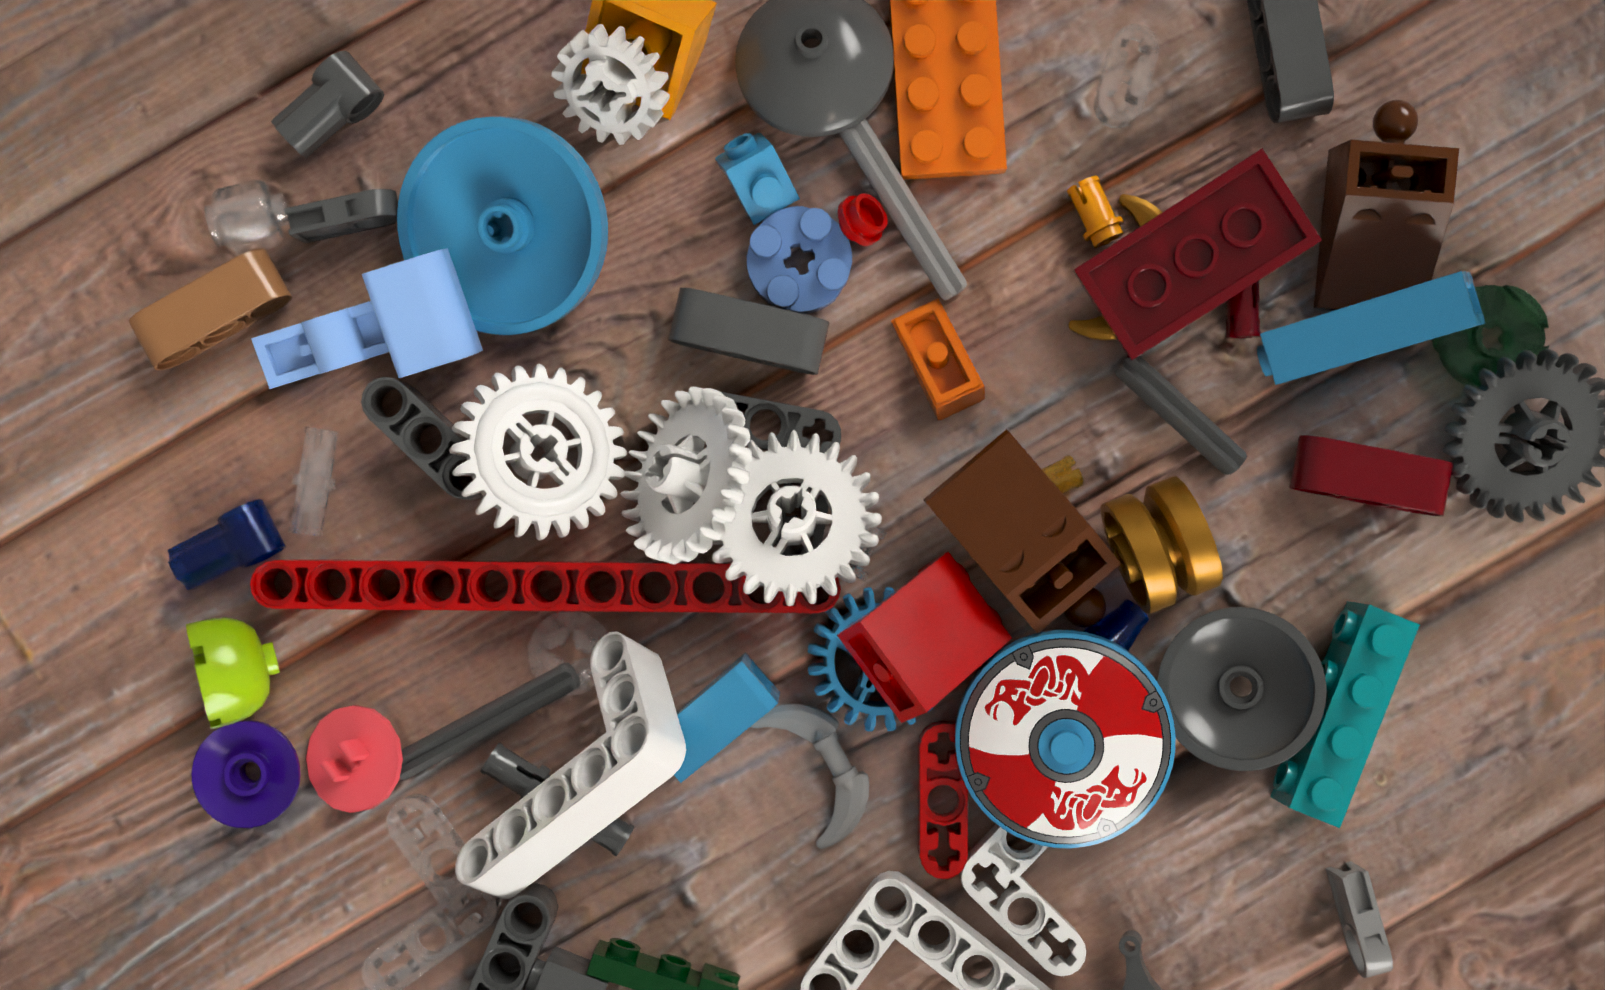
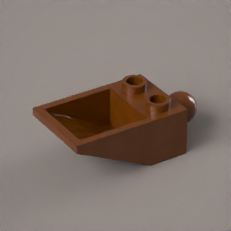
[1314,100,1459,310]
[923,429,1121,634]

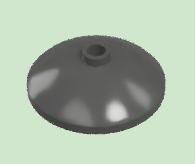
[735,0,894,137]
[1158,607,1327,771]

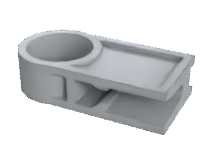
[1326,861,1393,978]

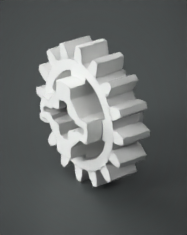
[551,24,670,145]

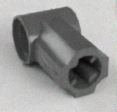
[271,51,384,159]

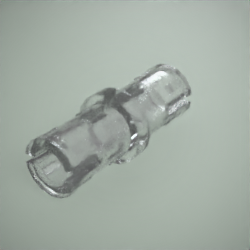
[288,427,340,537]

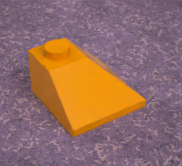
[581,0,717,120]

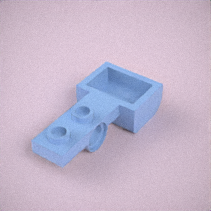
[251,248,483,389]

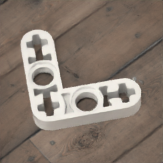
[959,824,1086,976]

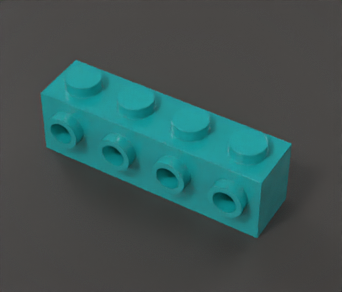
[1270,601,1420,828]

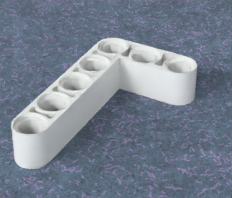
[455,631,686,899]
[800,871,1052,990]

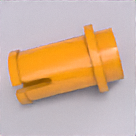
[1067,175,1124,248]

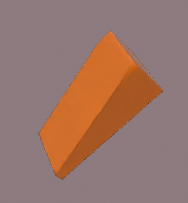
[891,298,985,420]

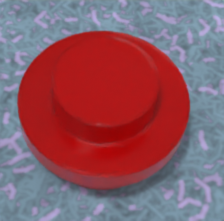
[838,193,888,246]

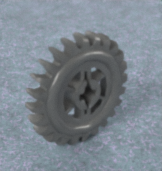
[1443,348,1605,523]

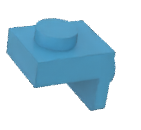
[715,133,800,225]

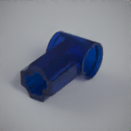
[167,499,287,590]

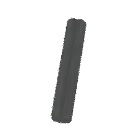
[1115,356,1247,475]

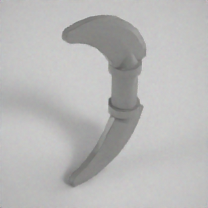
[751,703,869,849]

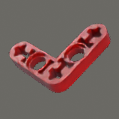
[918,721,968,879]

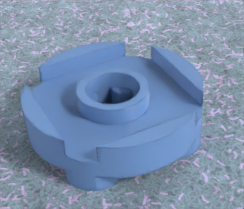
[747,206,852,314]

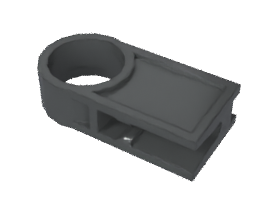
[284,189,398,244]

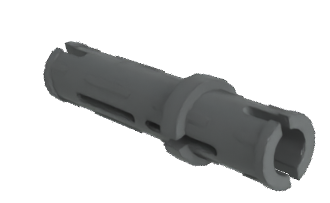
[480,742,635,856]

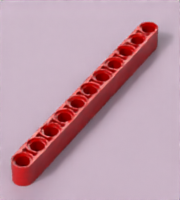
[250,559,841,613]

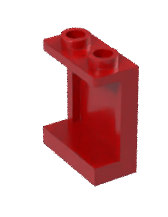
[837,551,1012,723]

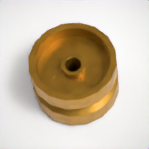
[1100,476,1223,614]

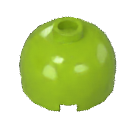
[186,617,280,729]

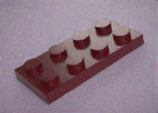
[1073,148,1322,361]

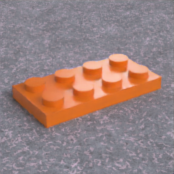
[889,0,1007,180]

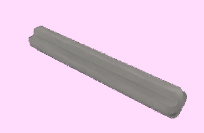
[839,118,967,300]

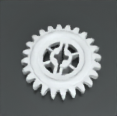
[449,364,627,541]
[620,387,752,564]
[712,430,882,606]

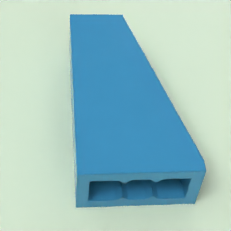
[1257,271,1486,385]

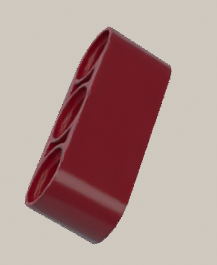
[1289,435,1453,517]

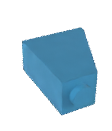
[674,652,780,783]

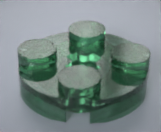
[1431,285,1549,388]

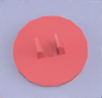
[306,705,403,813]

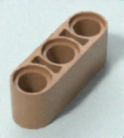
[129,249,292,370]

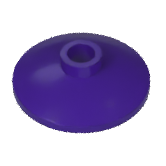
[191,720,301,828]

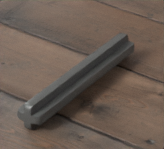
[400,662,580,780]

